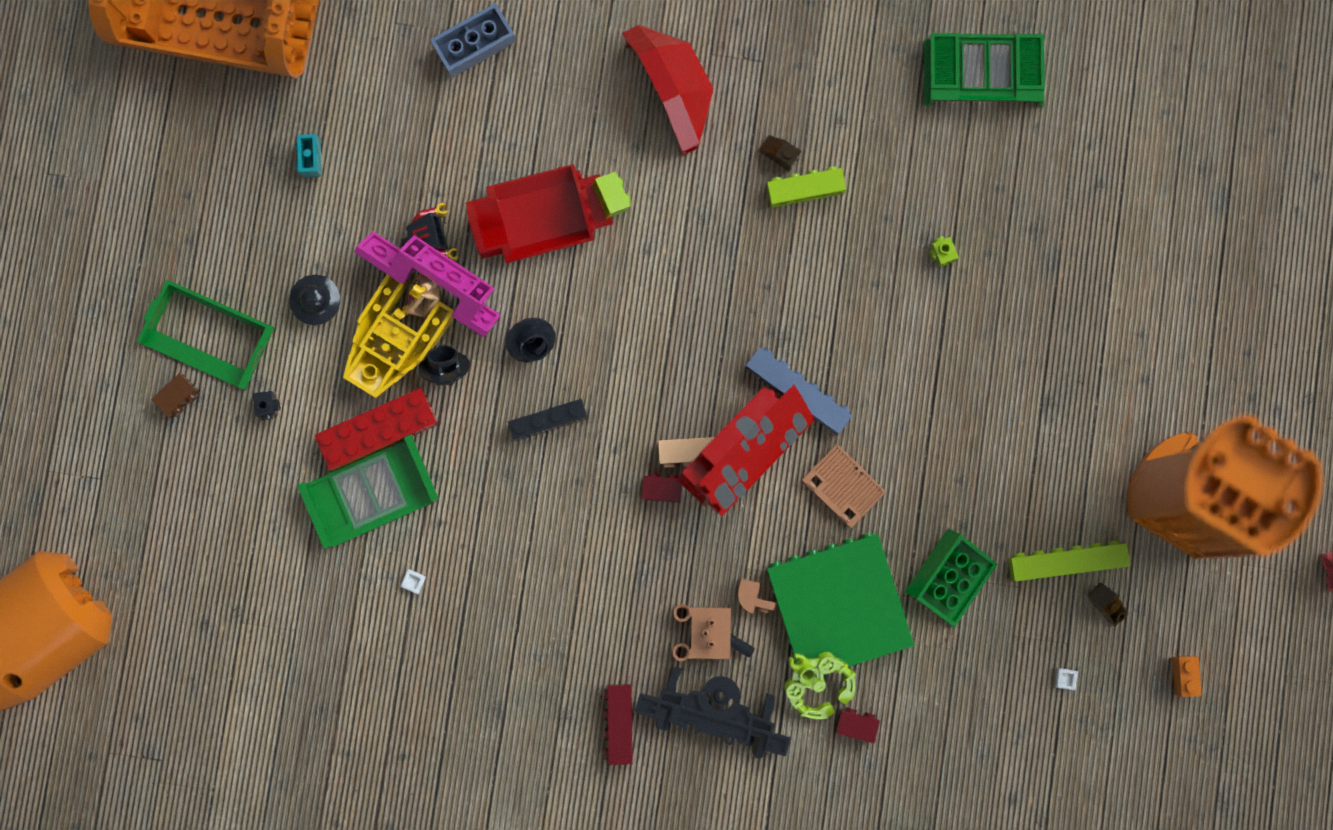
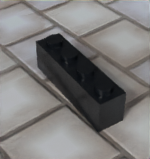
[508,398,588,442]

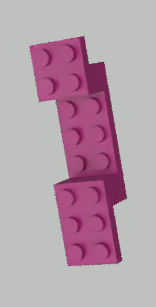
[354,231,501,337]

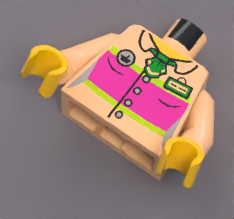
[391,272,439,321]

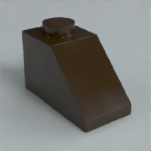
[758,135,801,172]

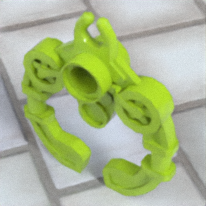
[784,652,856,719]

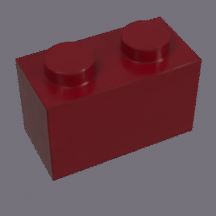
[642,473,682,503]
[835,707,880,744]

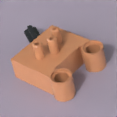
[672,604,755,661]

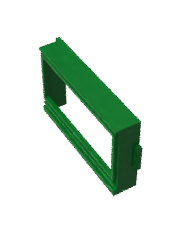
[137,279,275,391]

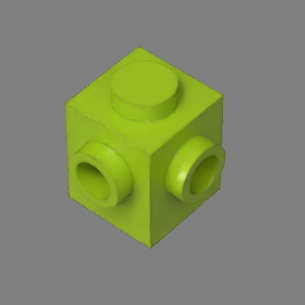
[929,236,959,268]

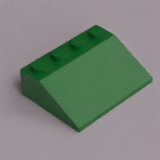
[905,529,998,628]

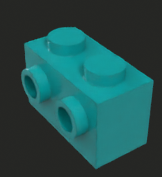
[295,134,322,178]

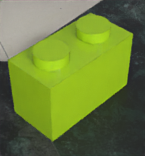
[592,171,631,219]

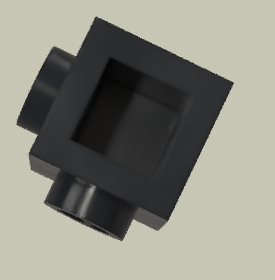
[253,391,281,421]

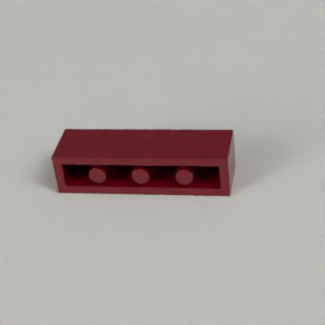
[604,684,633,765]

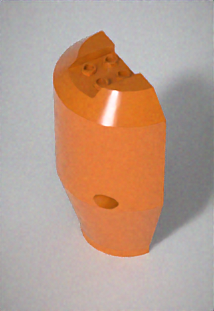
[0,550,113,712]

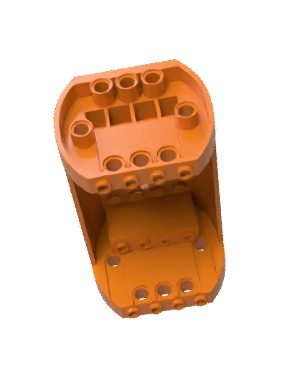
[88,0,319,78]
[1127,415,1323,559]

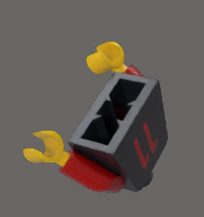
[401,203,459,261]

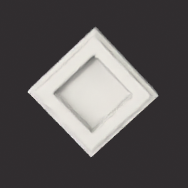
[400,569,426,594]
[1055,668,1078,690]

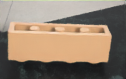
[658,437,714,468]

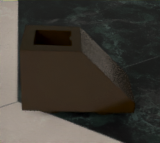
[1087,582,1128,627]

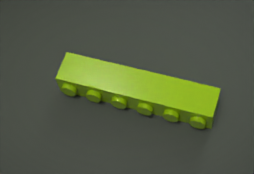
[1008,540,1130,581]

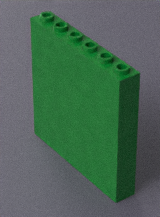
[766,532,915,675]

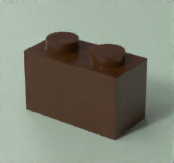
[151,373,200,418]

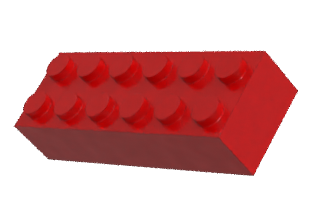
[314,388,439,472]

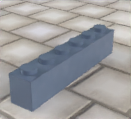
[745,347,853,435]

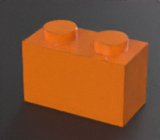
[1172,655,1202,697]

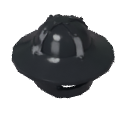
[289,274,341,326]
[506,317,556,362]
[419,345,470,386]

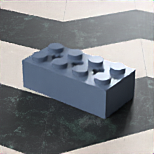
[430,3,516,78]

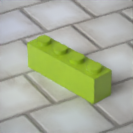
[766,166,846,208]

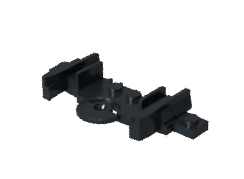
[635,667,791,759]

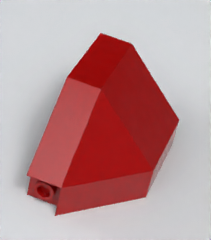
[622,25,714,157]

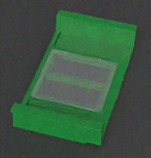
[924,33,1045,107]
[297,435,439,549]

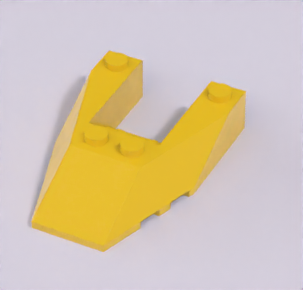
[343,274,454,398]

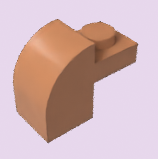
[737,579,776,613]

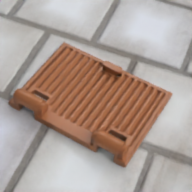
[802,444,886,528]

